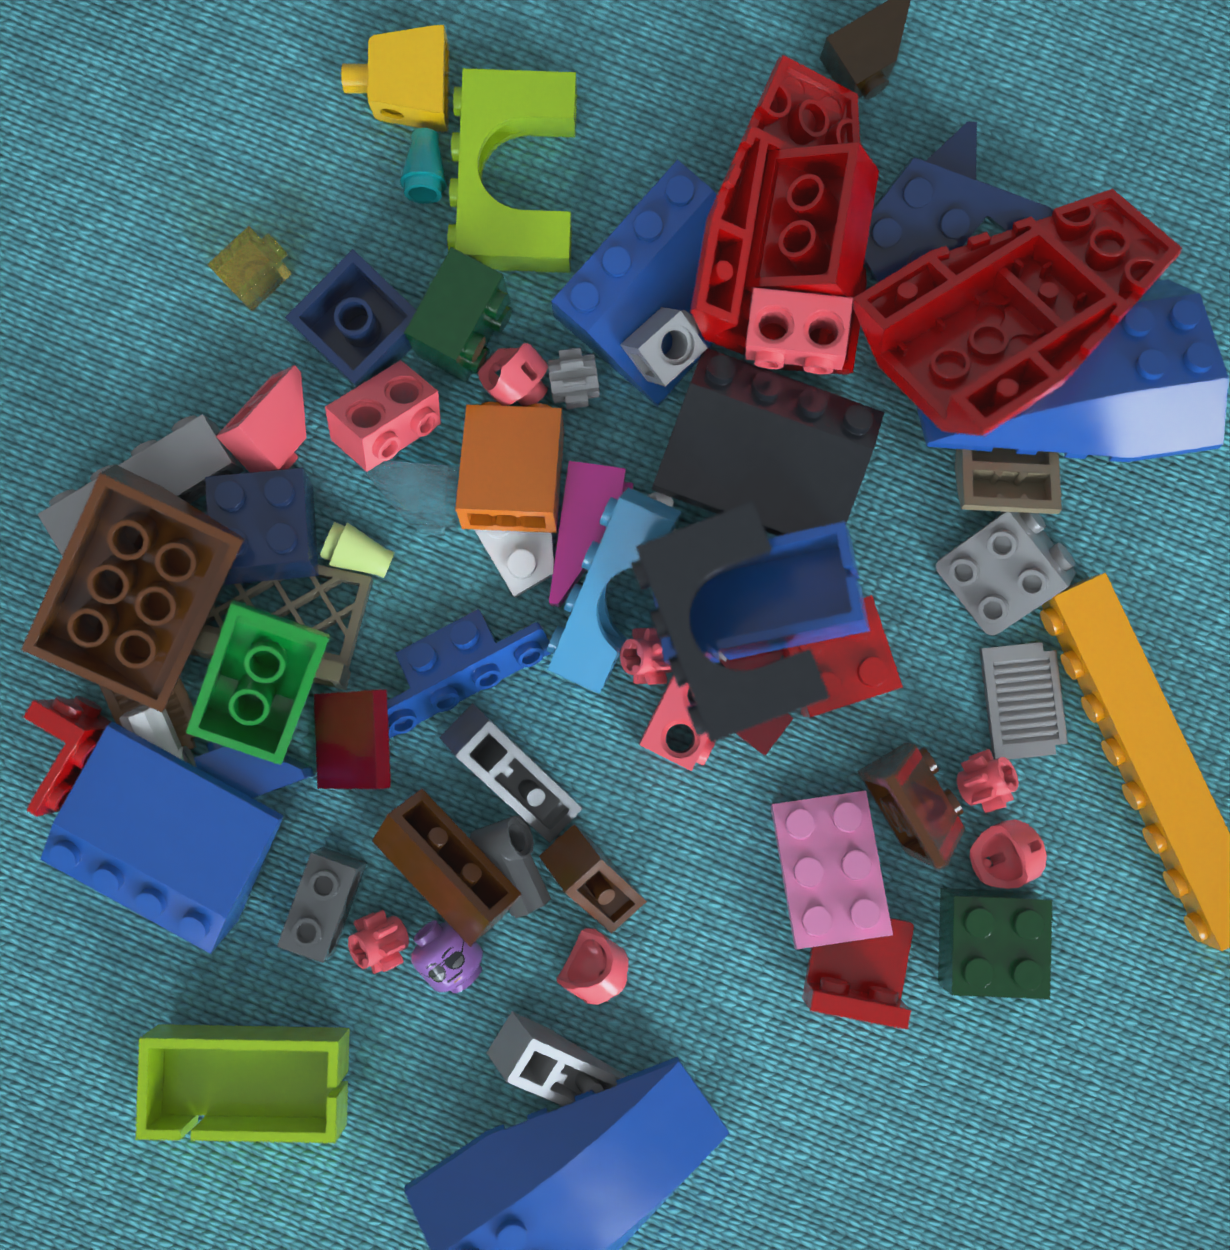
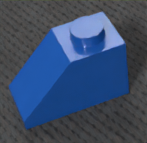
[194,742,315,798]

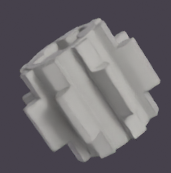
[548,347,600,409]

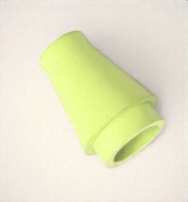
[320,522,395,578]

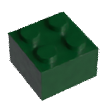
[404,247,513,383]
[938,888,1053,999]

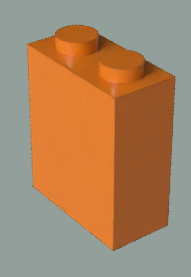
[455,402,565,533]

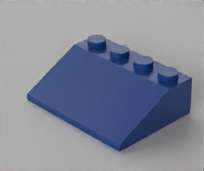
[551,159,717,407]
[40,721,284,954]

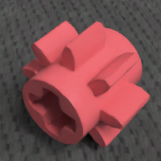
[620,628,672,685]
[957,749,1019,813]
[348,910,409,974]

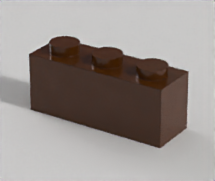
[372,788,522,947]

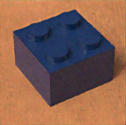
[285,249,416,388]
[205,468,319,585]

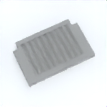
[980,642,1068,760]

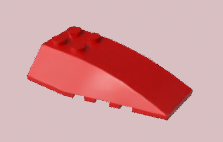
[691,55,867,375]
[852,189,1182,436]

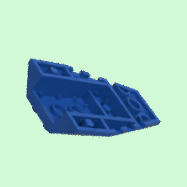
[916,279,1229,462]
[404,1057,729,1250]

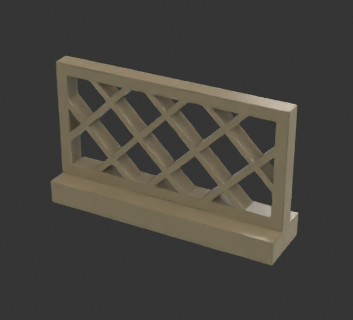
[190,565,373,690]

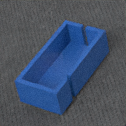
[653,521,870,665]

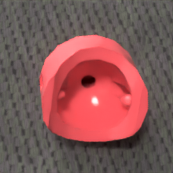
[478,343,548,407]
[969,819,1047,889]
[556,928,628,1005]

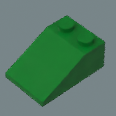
[186,600,330,765]

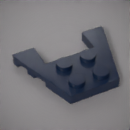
[864,157,1053,283]

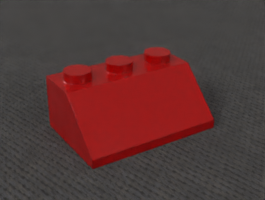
[744,142,879,308]

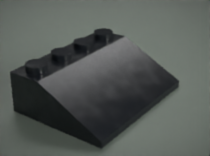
[651,348,885,536]

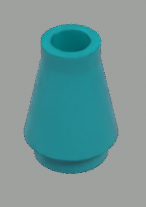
[400,128,447,204]

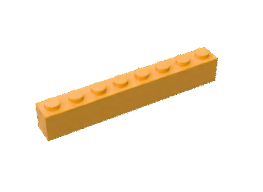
[1040,573,1230,951]

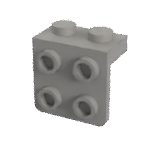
[936,511,1076,636]

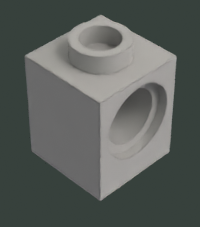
[620,307,707,386]

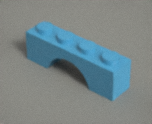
[547,488,682,694]

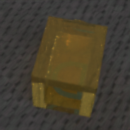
[207,226,292,311]

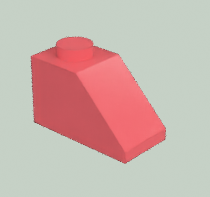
[215,365,306,473]

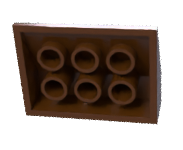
[21,465,245,712]

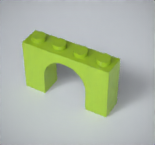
[447,68,577,273]

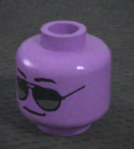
[411,920,483,993]

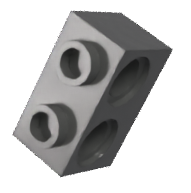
[277,847,367,963]

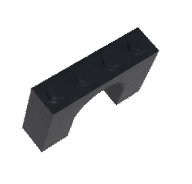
[631,501,830,743]

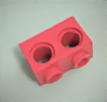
[746,288,853,375]
[325,360,441,472]
[639,675,716,771]

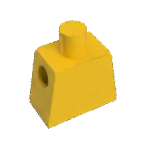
[341,25,449,132]

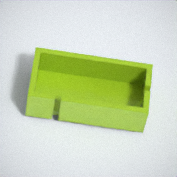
[135,1024,350,1143]

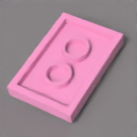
[771,790,893,949]

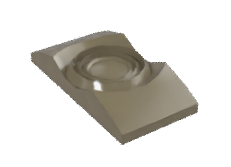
[955,448,1062,514]

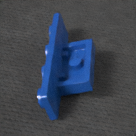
[387,609,551,738]

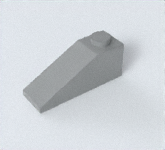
[487,1011,626,1106]

